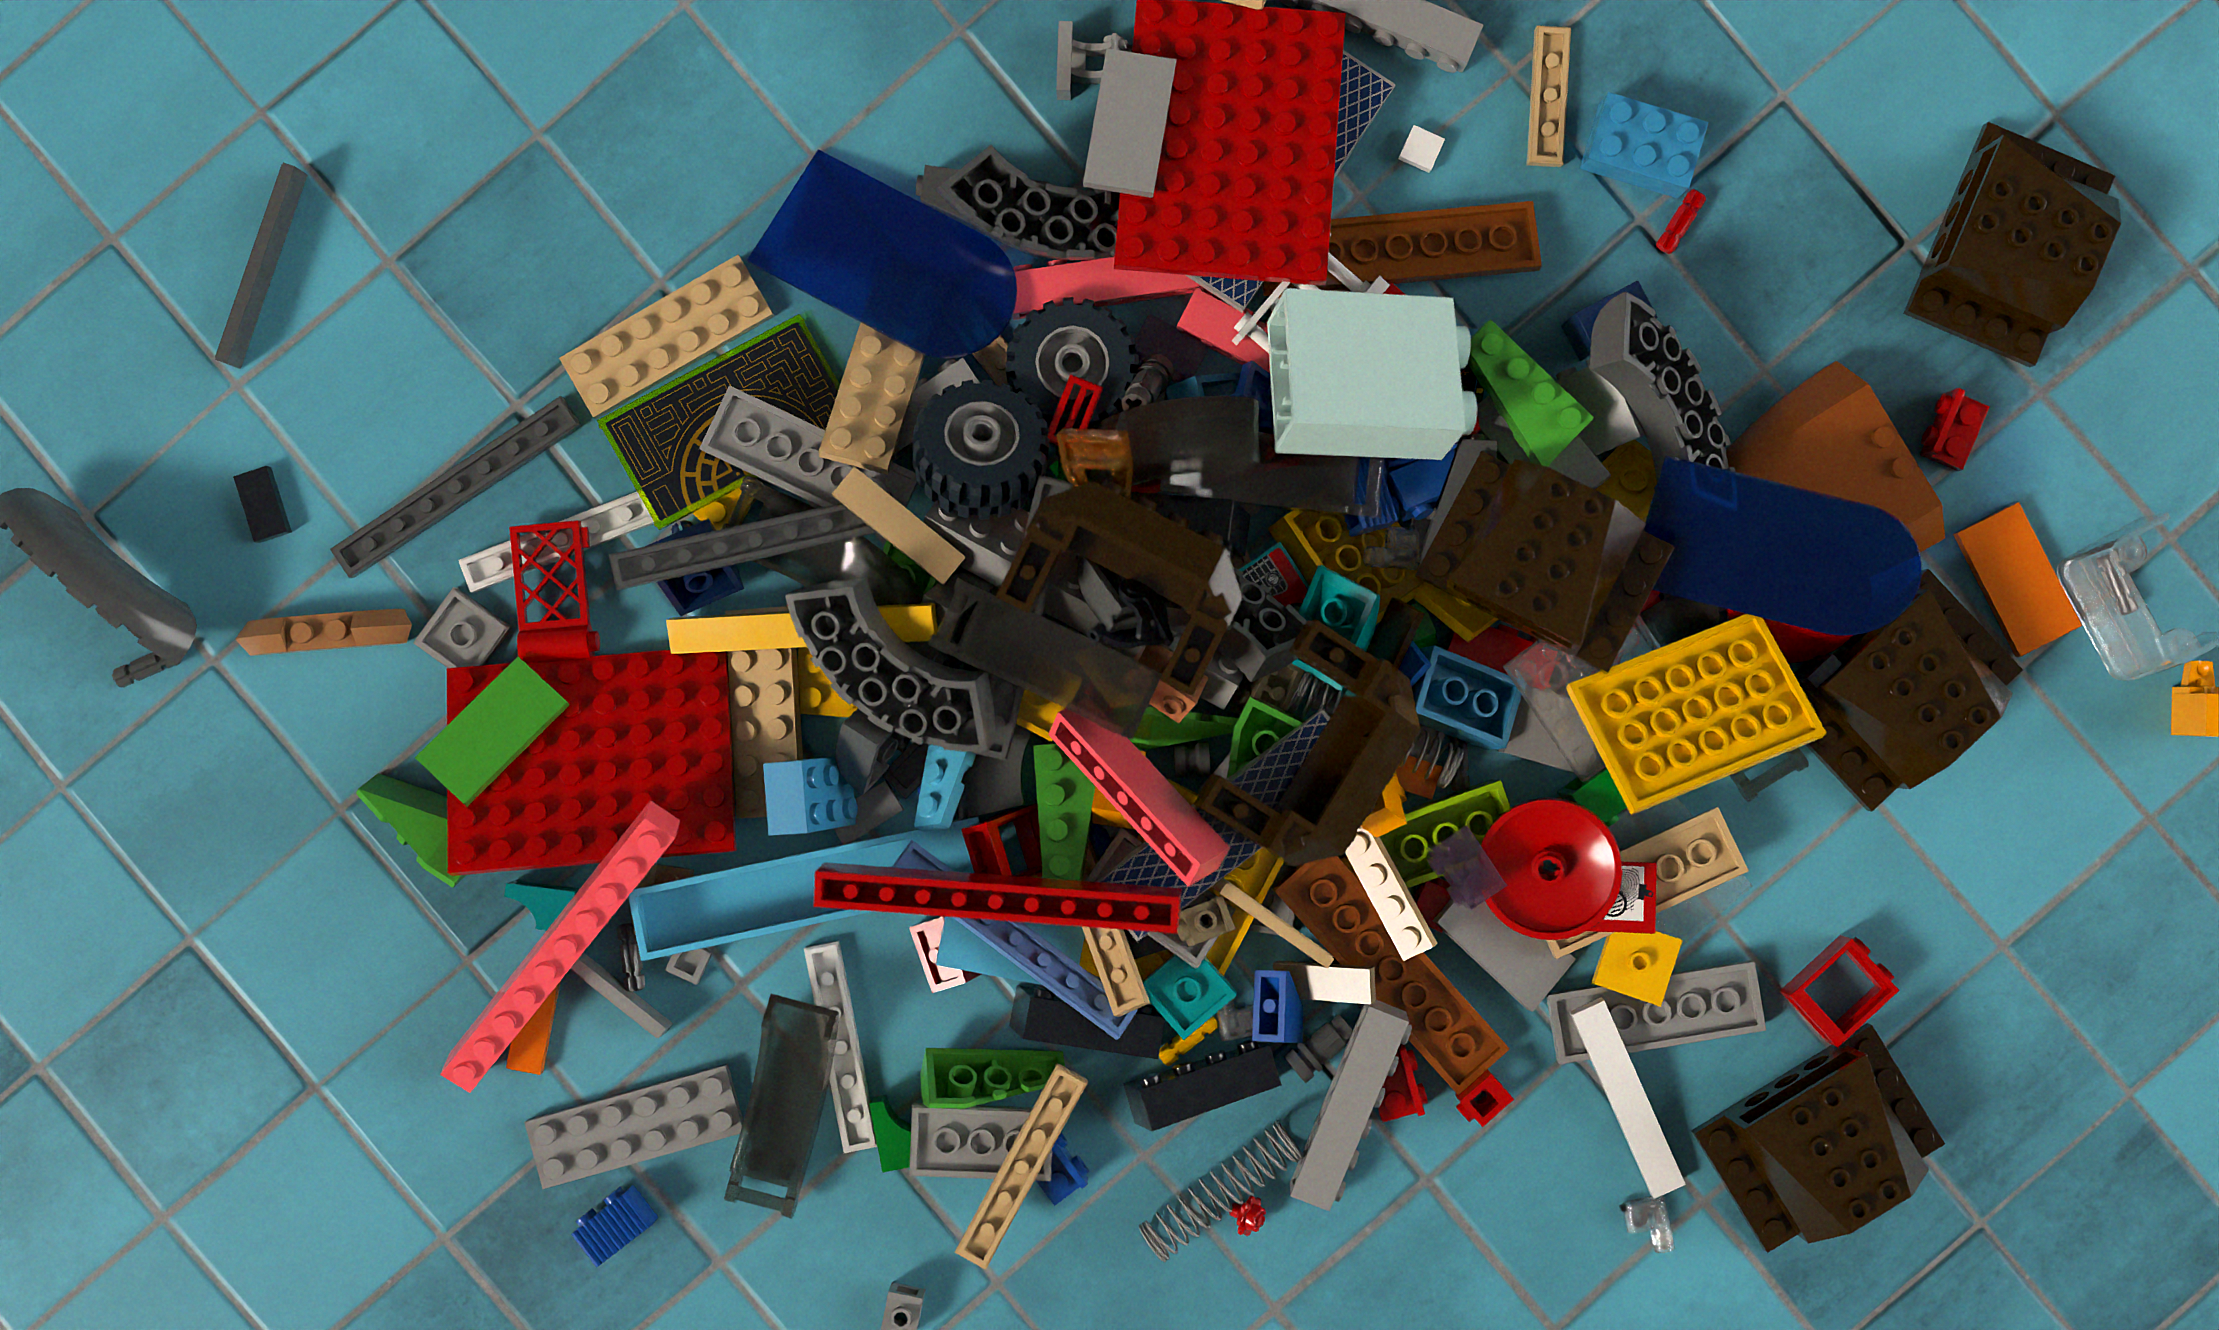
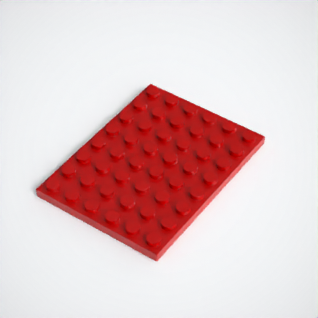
[1114,0,1346,286]
[447,650,737,876]

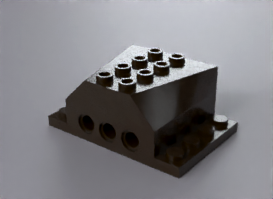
[1903,122,2121,368]
[1415,451,1675,674]
[1802,569,2023,812]
[1691,1023,1945,1253]

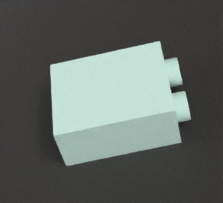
[1267,288,1477,460]

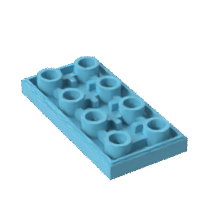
[935,917,1085,985]

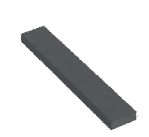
[215,162,307,369]

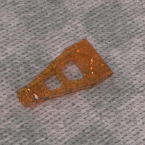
[1056,428,1133,498]

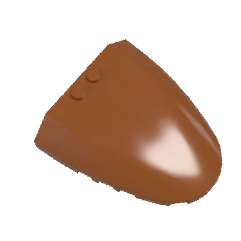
[1671,361,1945,604]

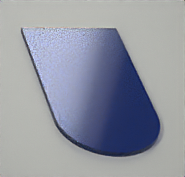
[747,149,1017,358]
[1643,455,1922,636]

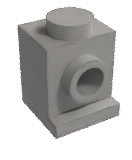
[881,1282,926,1330]

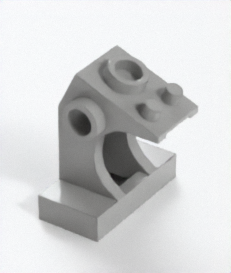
[1056,21,1133,100]

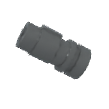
[1122,353,1175,418]
[1283,1014,1353,1083]

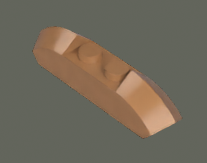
[236,609,412,656]

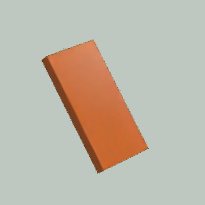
[1953,502,2082,657]

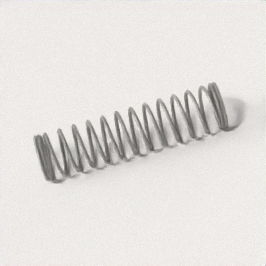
[1288,672,1464,788]
[1139,1121,1303,1262]

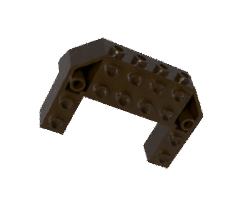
[996,478,1243,696]
[1193,620,1420,866]

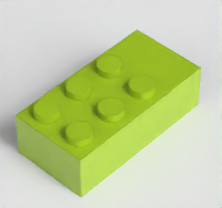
[1380,779,1511,888]

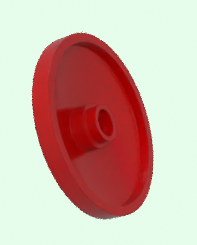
[1477,797,1622,940]

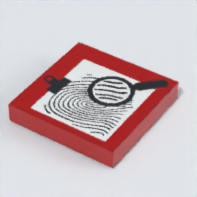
[1588,861,1657,934]

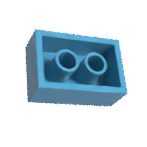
[1579,92,1709,198]
[1411,645,1525,750]
[763,757,858,835]

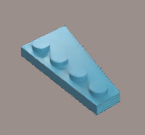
[914,744,976,832]

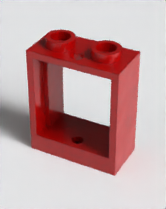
[961,803,1043,878]
[1780,935,1900,1047]

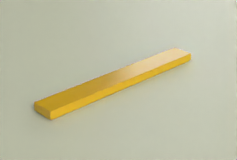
[666,603,939,654]

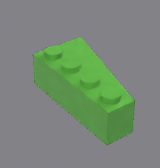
[1467,319,1594,467]
[1033,744,1096,881]

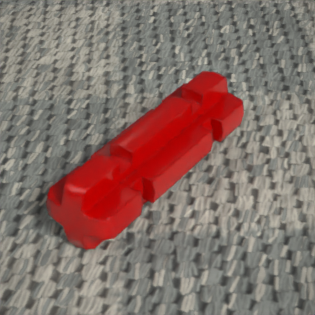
[1656,189,1706,254]

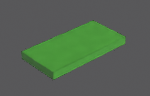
[415,657,570,806]

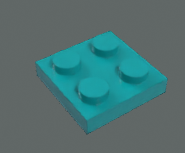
[1142,954,1237,1040]

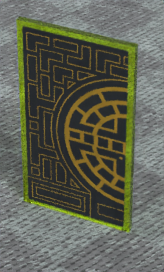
[597,314,840,531]

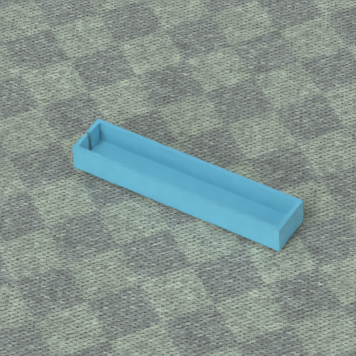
[628,816,979,961]

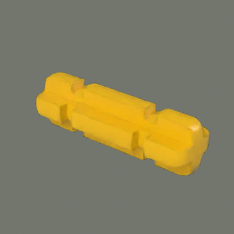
[1159,1016,1219,1066]

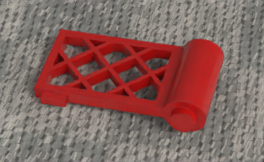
[509,520,600,664]

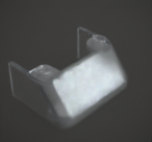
[2056,512,2219,681]

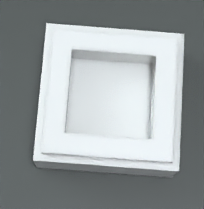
[1398,125,1445,173]

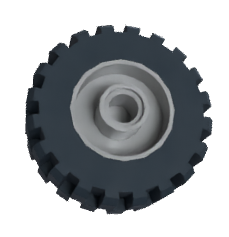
[1005,297,1139,437]
[913,380,1050,520]

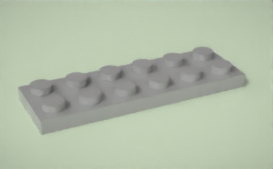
[699,385,918,534]
[1546,960,1766,1064]
[524,1063,746,1189]

